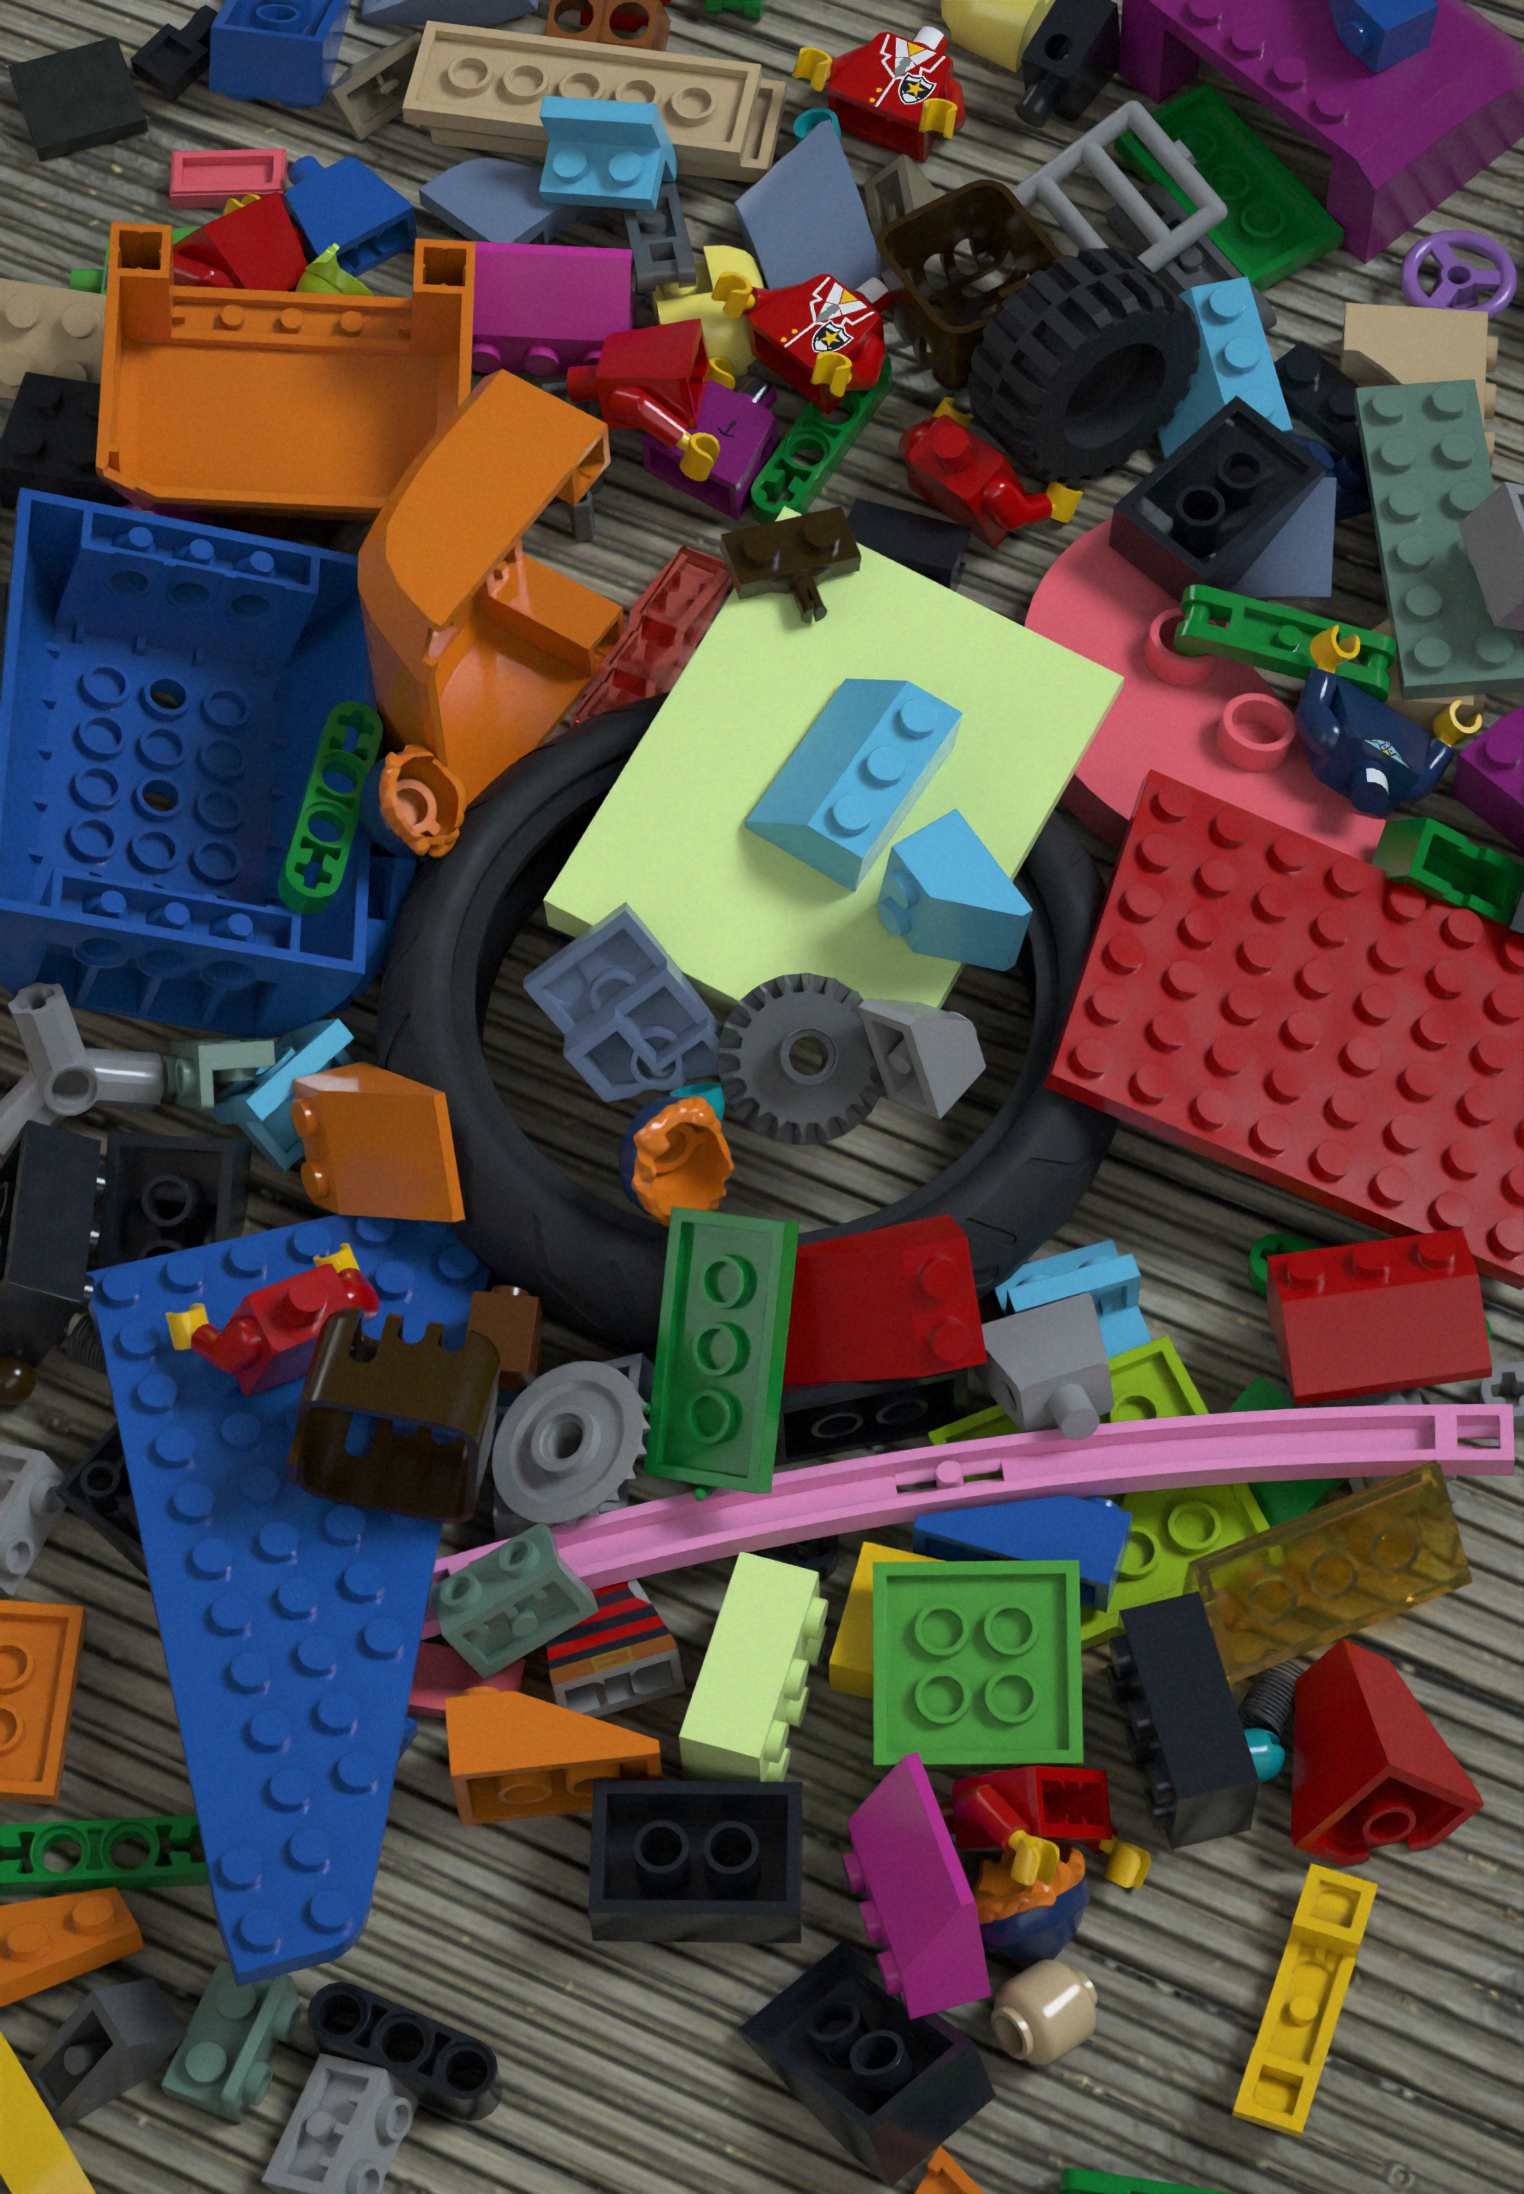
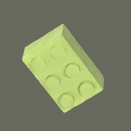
[679,1551,829,1782]

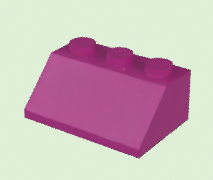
[456,240,638,376]
[841,1752,992,2020]

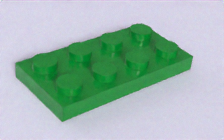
[1114,83,1345,292]
[644,1207,800,1494]

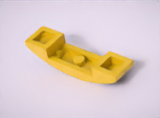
[1232,1863,1378,2138]
[0,2030,96,2194]

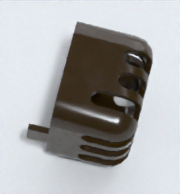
[876,179,1063,392]
[286,1307,501,1524]

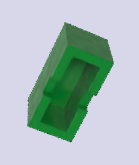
[1371,817,1524,926]

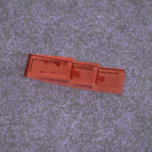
[570,545,732,729]

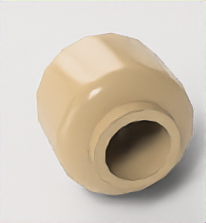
[991,1959,1097,2065]

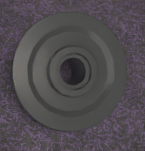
[717,973,885,1145]

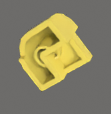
[940,0,1055,72]
[649,245,765,378]

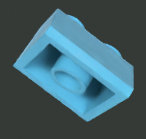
[877,808,1033,971]

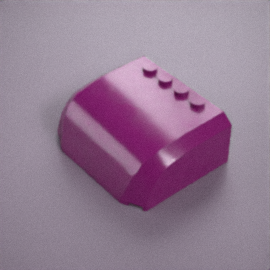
[1118,0,1524,265]

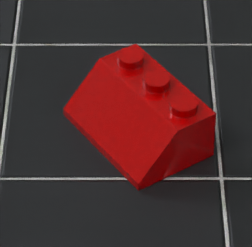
[1267,1228,1492,1406]

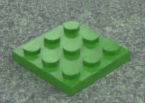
[873,1560,1083,1771]

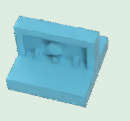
[539,96,679,211]
[208,1018,355,1172]
[991,1239,1152,1359]

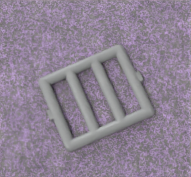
[1008,100,1228,279]

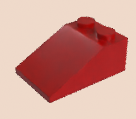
[783,1214,988,1386]

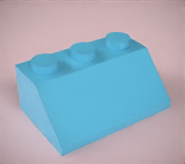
[1156,277,1293,460]
[745,678,963,892]

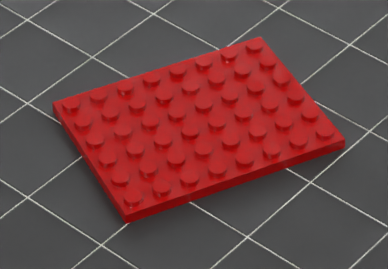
[1043,769,1524,1290]

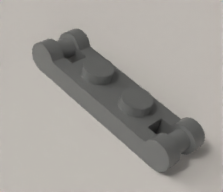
[619,181,697,294]
[1106,182,1277,332]

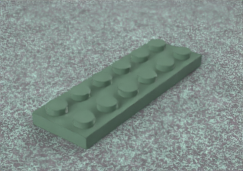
[1354,379,1524,700]

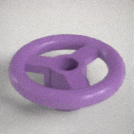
[1400,230,1517,320]

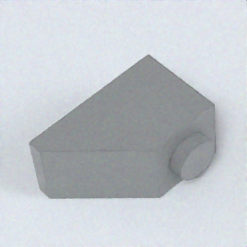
[858,998,986,1119]

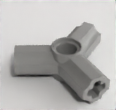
[0,982,165,1155]

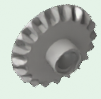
[492,1361,651,1529]

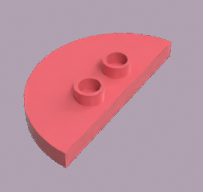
[1024,518,1387,865]

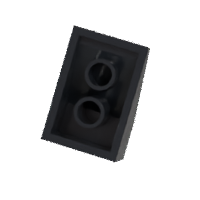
[1108,395,1328,603]
[98,1132,252,1269]
[738,1942,996,2187]

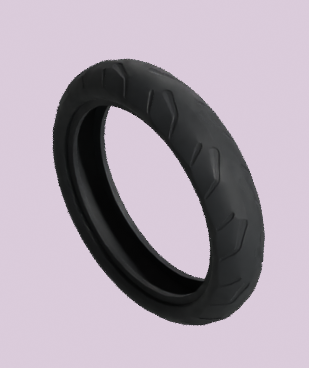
[376,692,1120,1355]

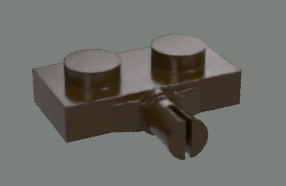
[720,506,861,624]

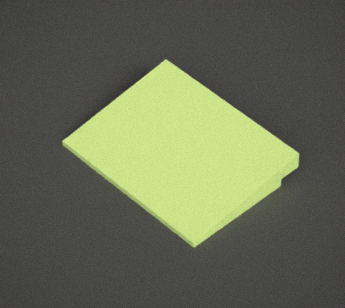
[543,506,1124,1057]

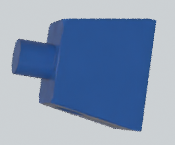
[284,156,417,278]

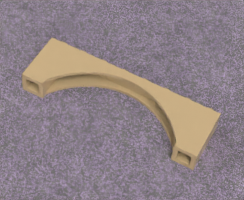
[1340,303,1498,739]

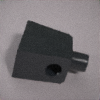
[1015,0,1120,128]

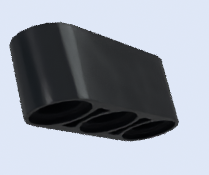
[307,1982,503,2121]

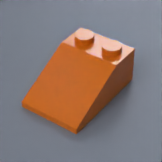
[291,1061,465,1223]
[444,1686,663,1826]

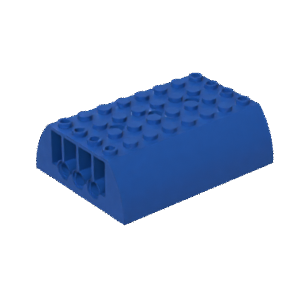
[0,487,377,1039]

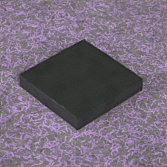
[8,37,149,161]

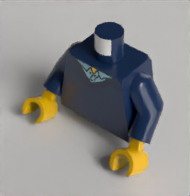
[1294,625,1482,817]

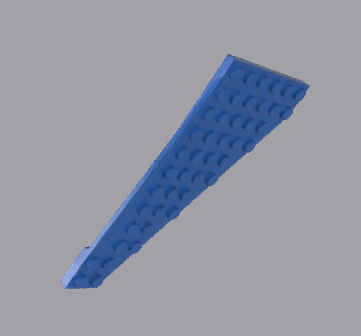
[86,1214,490,1987]

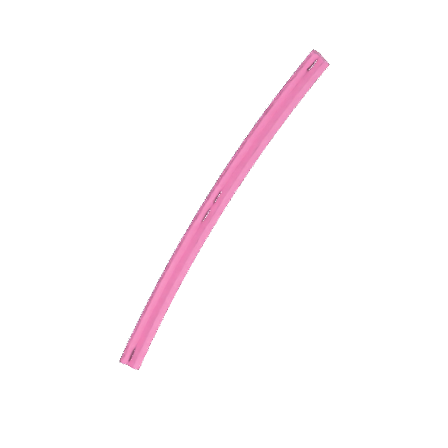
[421,1404,1515,1640]

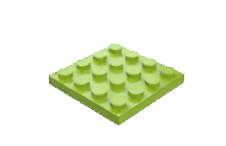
[928,1335,1285,1651]

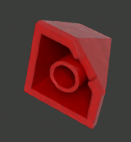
[1290,1639,1484,1866]

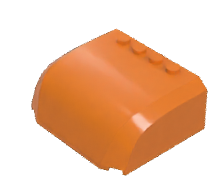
[96,222,476,522]
[358,369,626,806]

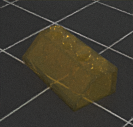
[1182,1460,1472,1685]

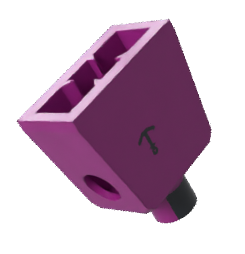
[642,376,778,521]

